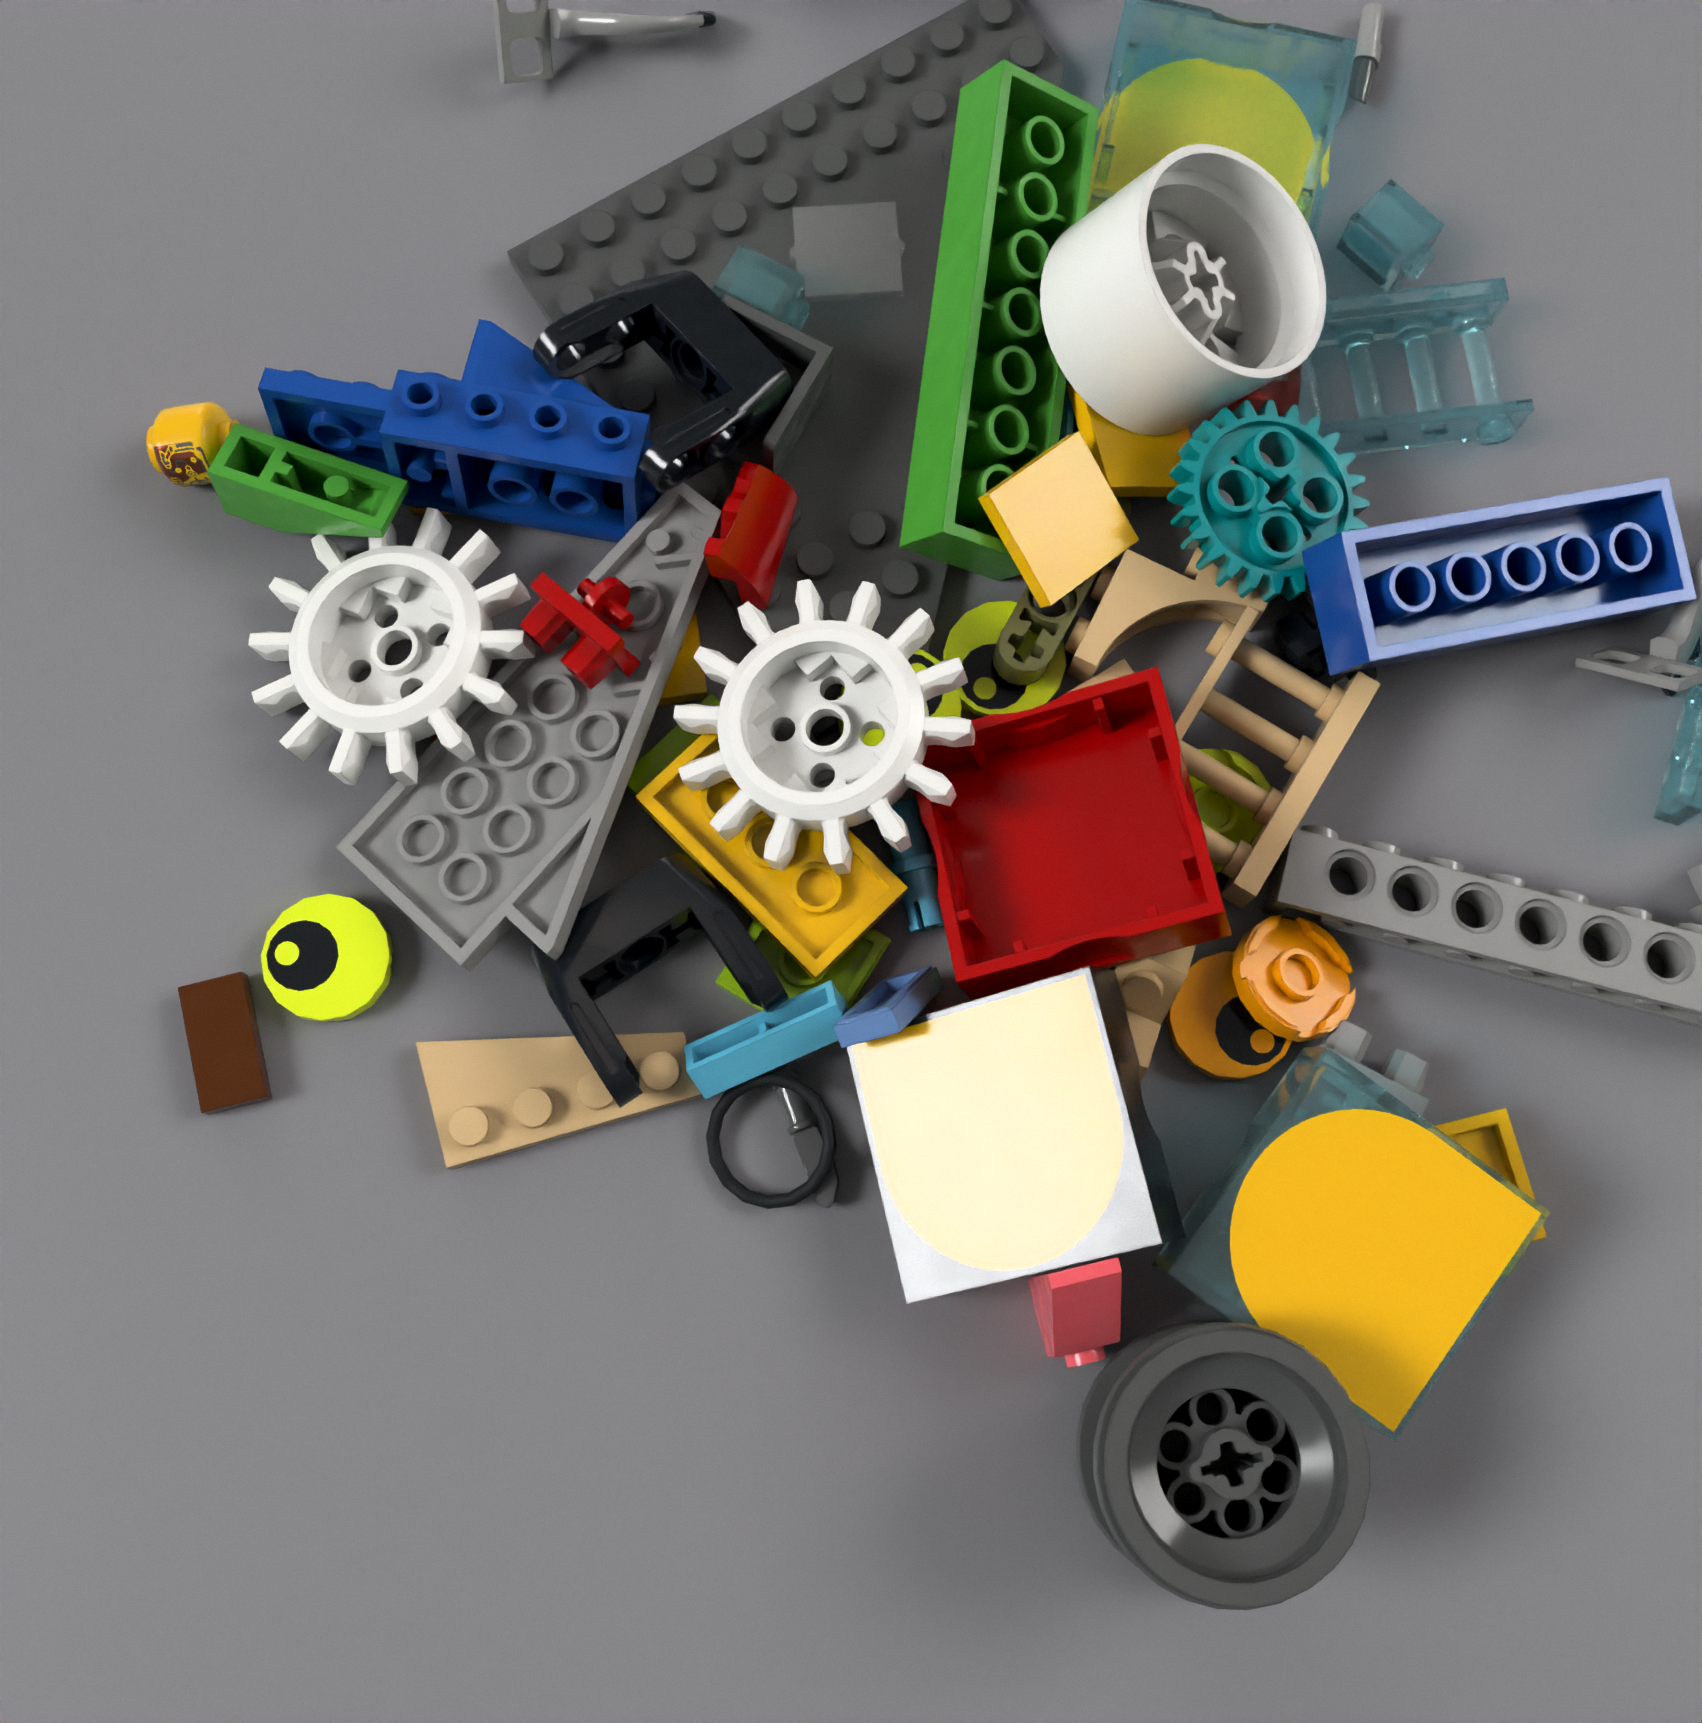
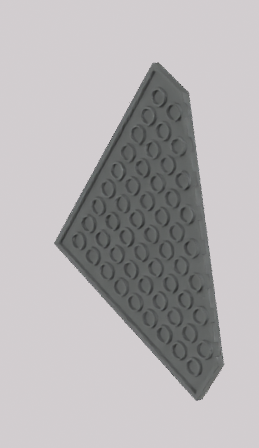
[507,0,1065,741]

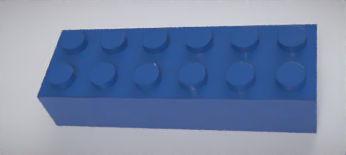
[1302,477,1697,676]

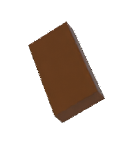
[178,971,272,1115]

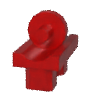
[519,572,641,690]

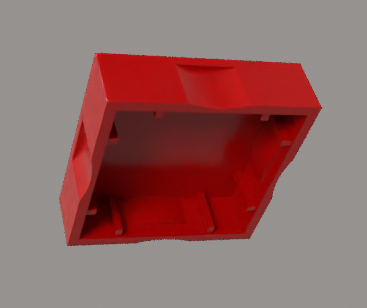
[915,666,1232,1001]

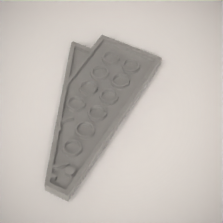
[336,482,722,972]

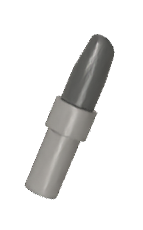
[1349,3,1385,104]

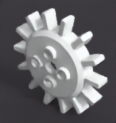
[248,507,536,786]
[673,579,975,875]

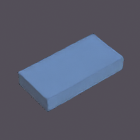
[833,966,944,1048]

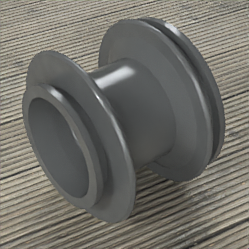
[1076,1321,1371,1610]

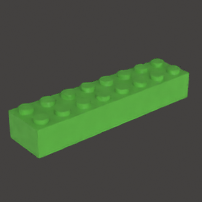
[899,59,1099,581]

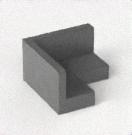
[721,294,834,474]

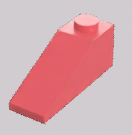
[1027,1257,1122,1368]

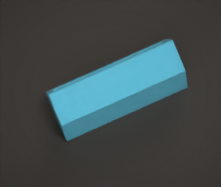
[684,980,849,1099]

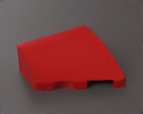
[703,461,798,610]

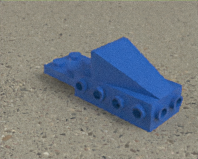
[258,319,661,543]

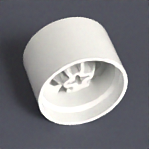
[1040,144,1326,436]

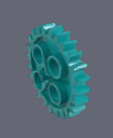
[1167,399,1370,603]

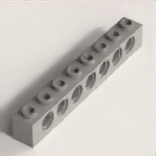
[1263,825,1702,1029]

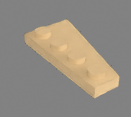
[416,1032,702,1170]

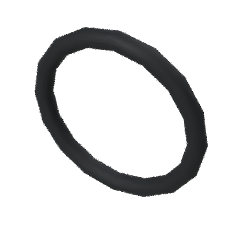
[706,1072,837,1209]

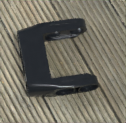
[533,270,794,492]
[530,853,789,1108]

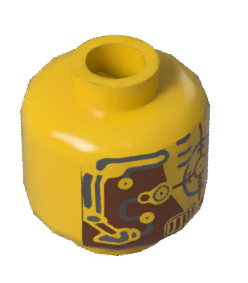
[146,402,240,487]

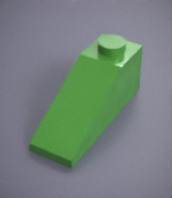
[207,423,410,538]

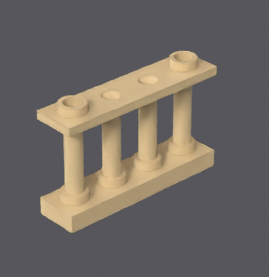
[1175,606,1381,909]

